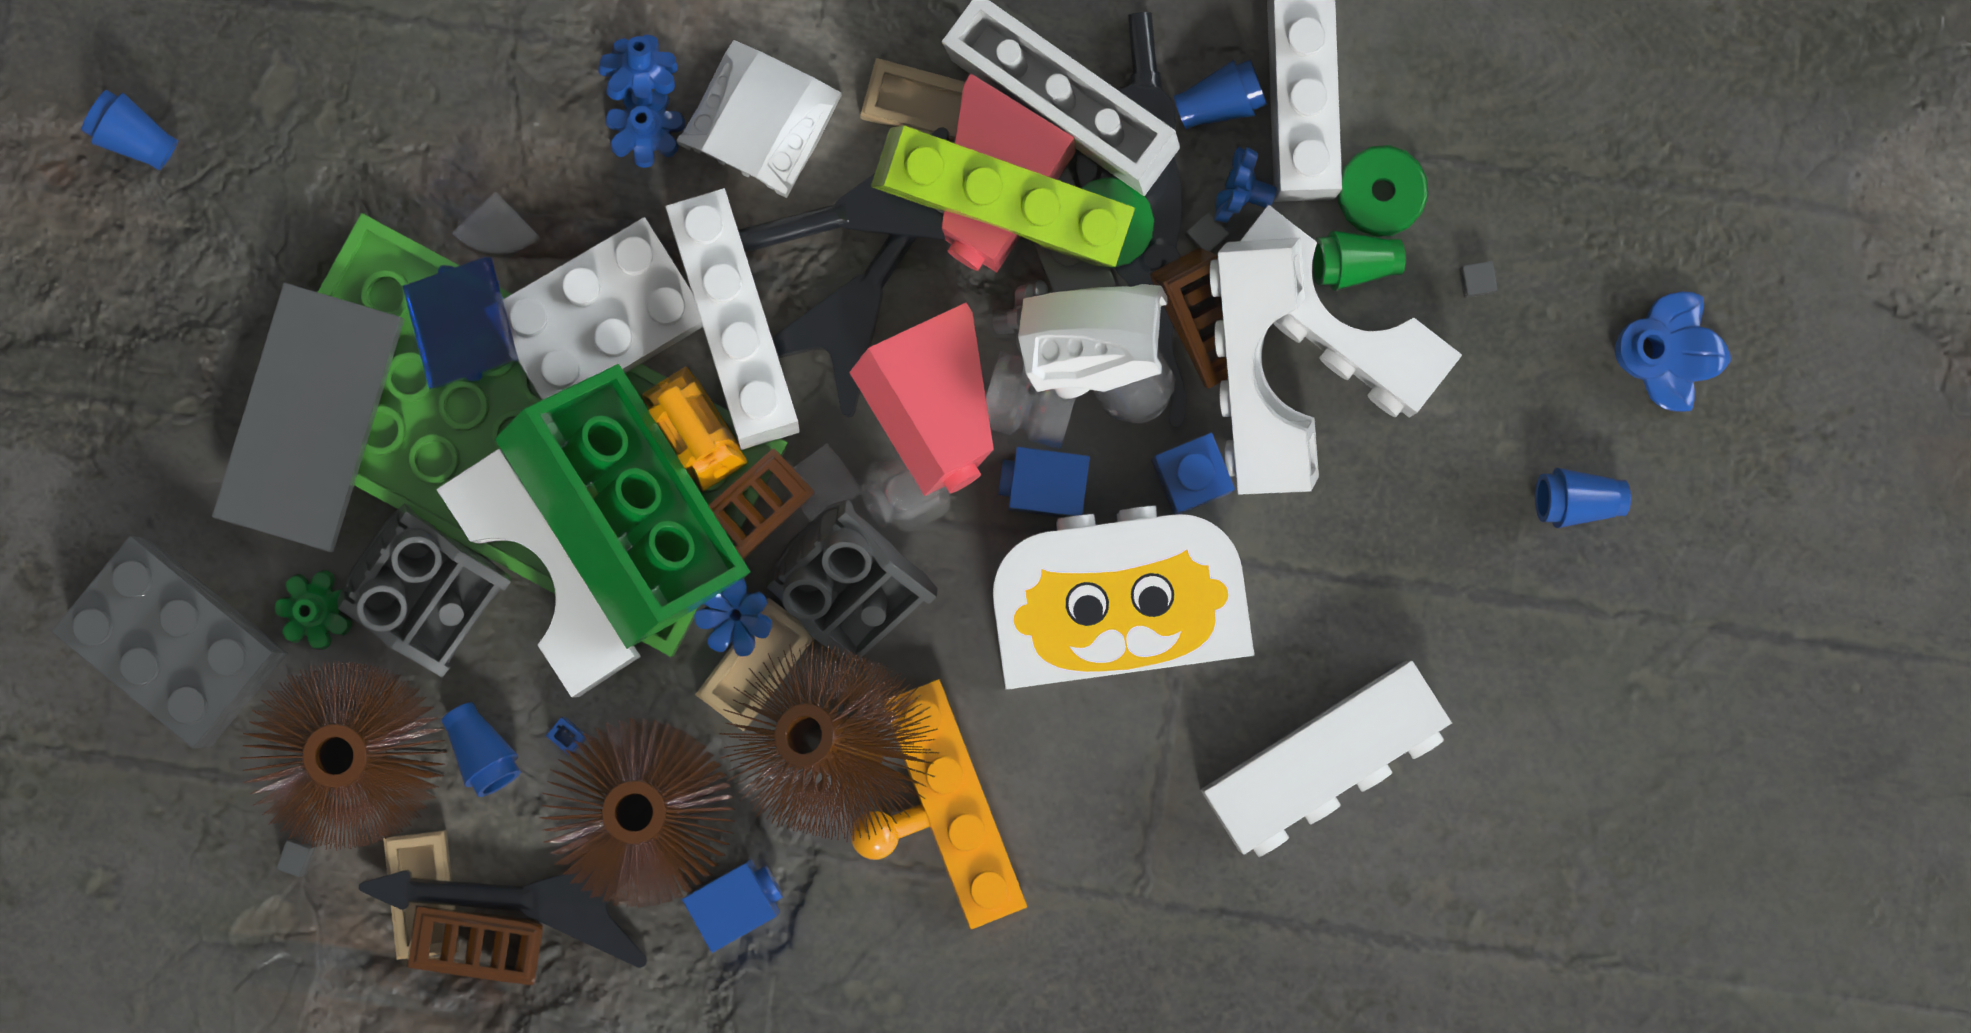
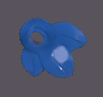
[1615,292,1731,412]

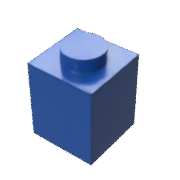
[1151,433,1235,515]
[998,447,1090,518]
[682,859,783,953]

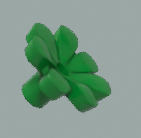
[275,570,352,650]

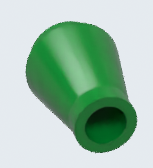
[1312,230,1406,291]

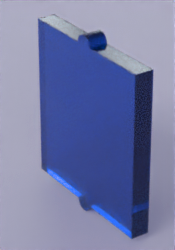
[403,257,519,389]

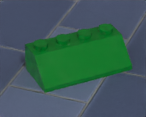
[495,364,750,649]

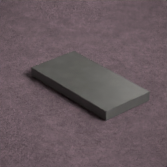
[212,283,405,552]

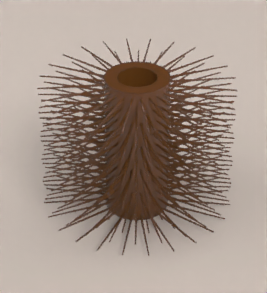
[719,642,940,842]
[240,661,447,851]
[539,718,736,908]

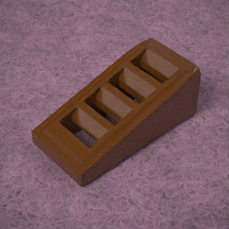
[1150,248,1228,389]
[709,448,815,560]
[406,905,543,985]

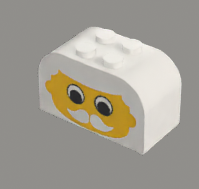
[993,506,1254,690]

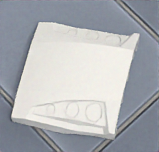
[677,40,842,198]
[1018,284,1167,399]

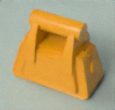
[641,367,747,492]

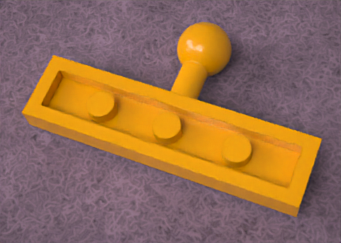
[850,679,1027,930]

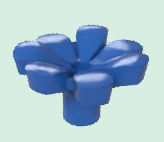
[598,34,678,106]
[605,90,685,168]
[1214,147,1277,223]
[694,578,773,657]

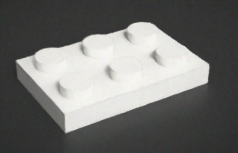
[487,217,703,400]

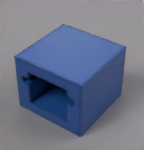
[546,717,586,755]

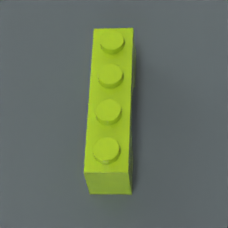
[871,125,1135,267]

